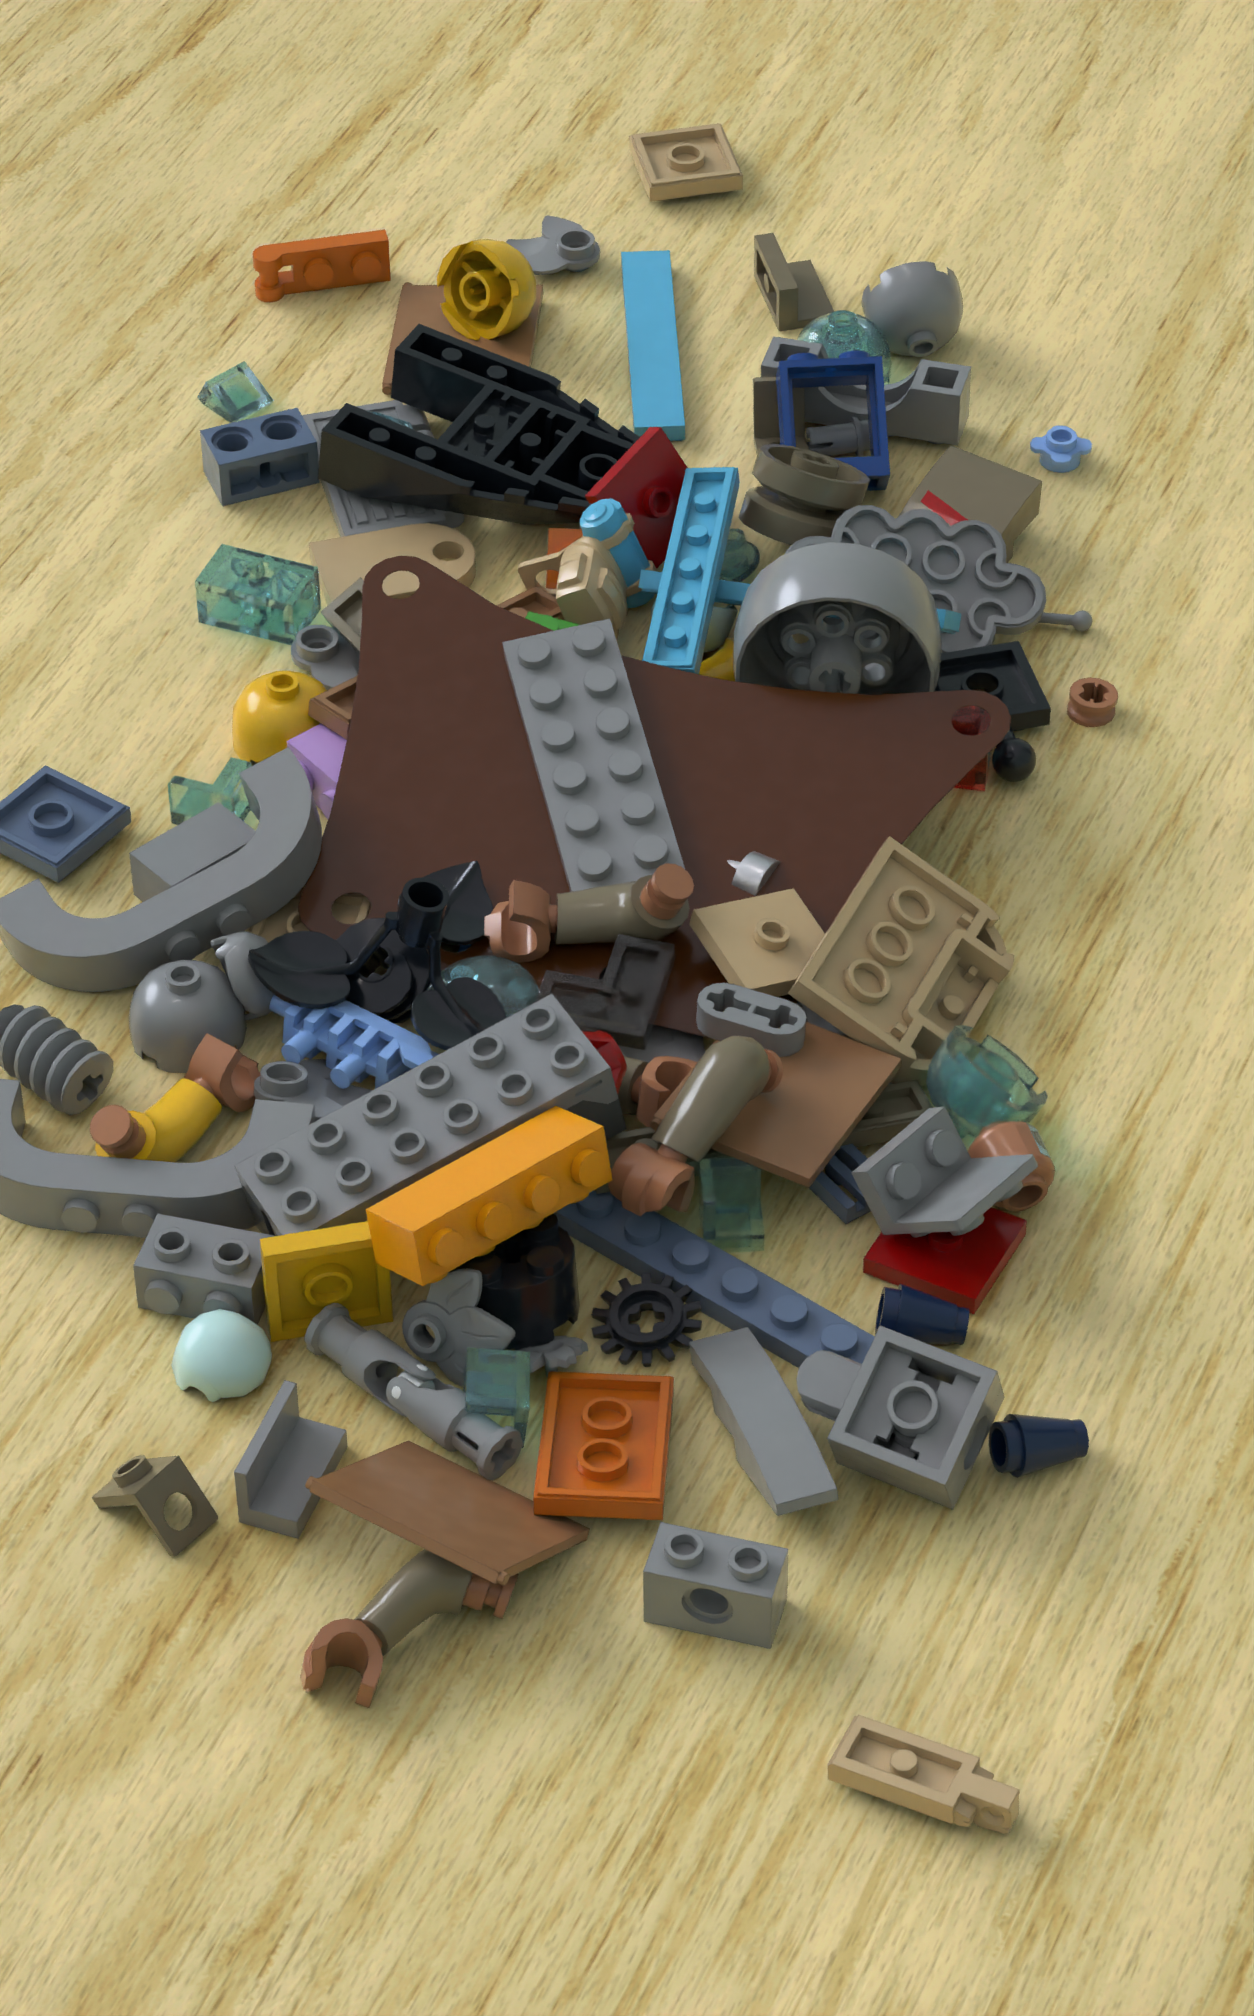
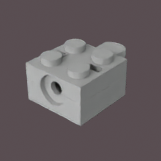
[796,1326,1005,1510]

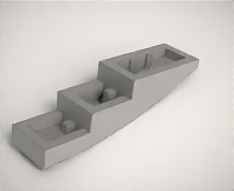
[689,1327,839,1516]

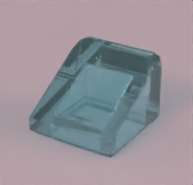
[198,361,274,423]

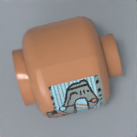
[968,1119,1055,1211]

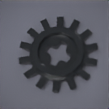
[591,1273,702,1367]

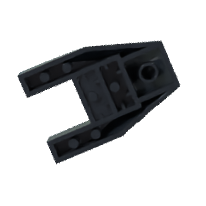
[318,324,640,525]

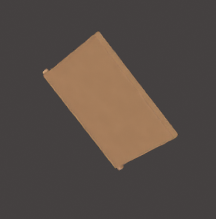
[382,282,544,395]
[650,1022,902,1188]
[305,1440,590,1585]

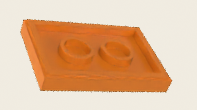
[533,1371,674,1520]

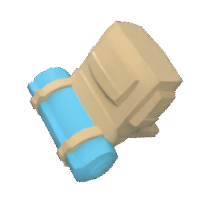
[518,498,657,640]

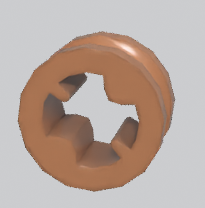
[1067,677,1118,727]

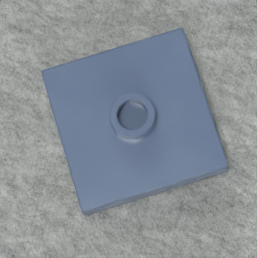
[0,765,131,883]

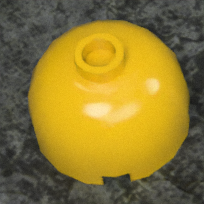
[437,239,536,340]
[232,671,327,767]

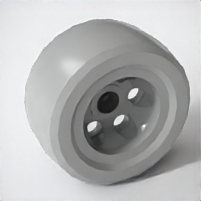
[733,542,942,695]

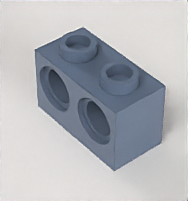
[200,408,320,506]

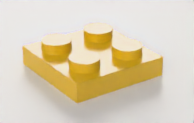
[260,1221,393,1342]

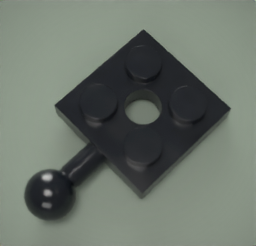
[934,641,1051,782]

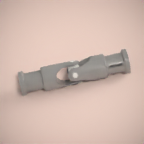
[304,1303,523,1480]

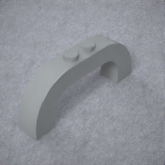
[0,747,322,992]
[0,1079,316,1238]

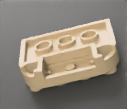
[788,836,1014,1086]

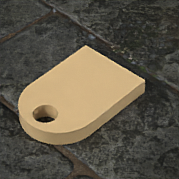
[309,523,476,606]

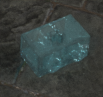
[195,544,321,645]

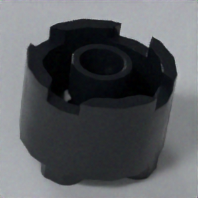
[451,1214,580,1349]

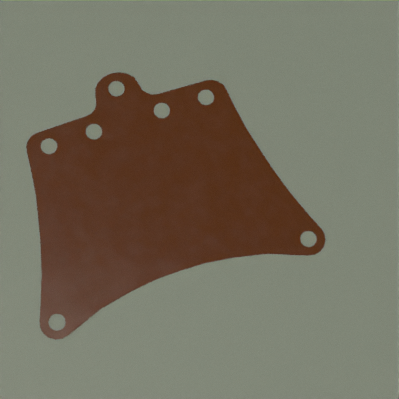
[298,556,1011,1038]

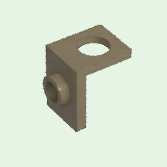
[753,376,809,455]
[92,1455,218,1556]

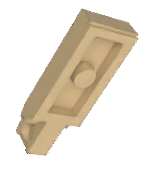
[827,1714,1020,1834]

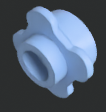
[1030,425,1092,473]

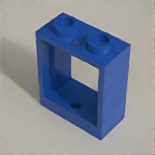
[776,351,890,491]

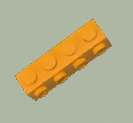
[366,1106,613,1286]

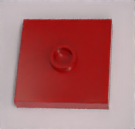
[585,427,688,569]
[863,1207,1027,1314]

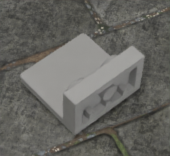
[851,1107,1038,1238]

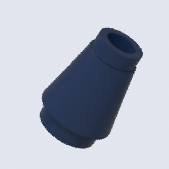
[875,1284,969,1345]
[989,1414,1089,1478]

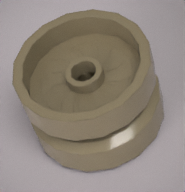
[739,444,870,545]

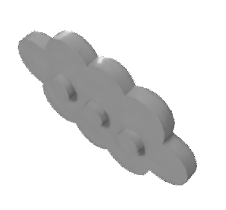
[785,505,1046,653]

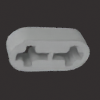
[696,983,807,1057]

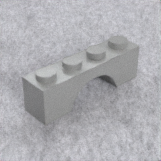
[761,336,971,446]

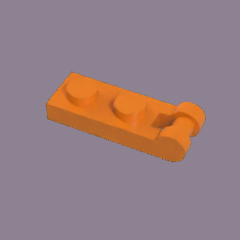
[253,229,391,302]

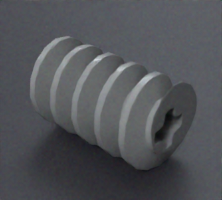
[0,1004,113,1115]

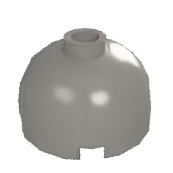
[861,261,963,357]
[129,960,247,1073]

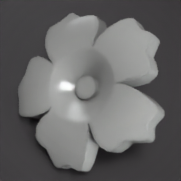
[511,1336,588,1378]

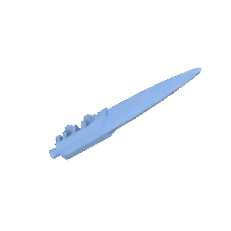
[269,995,439,1089]

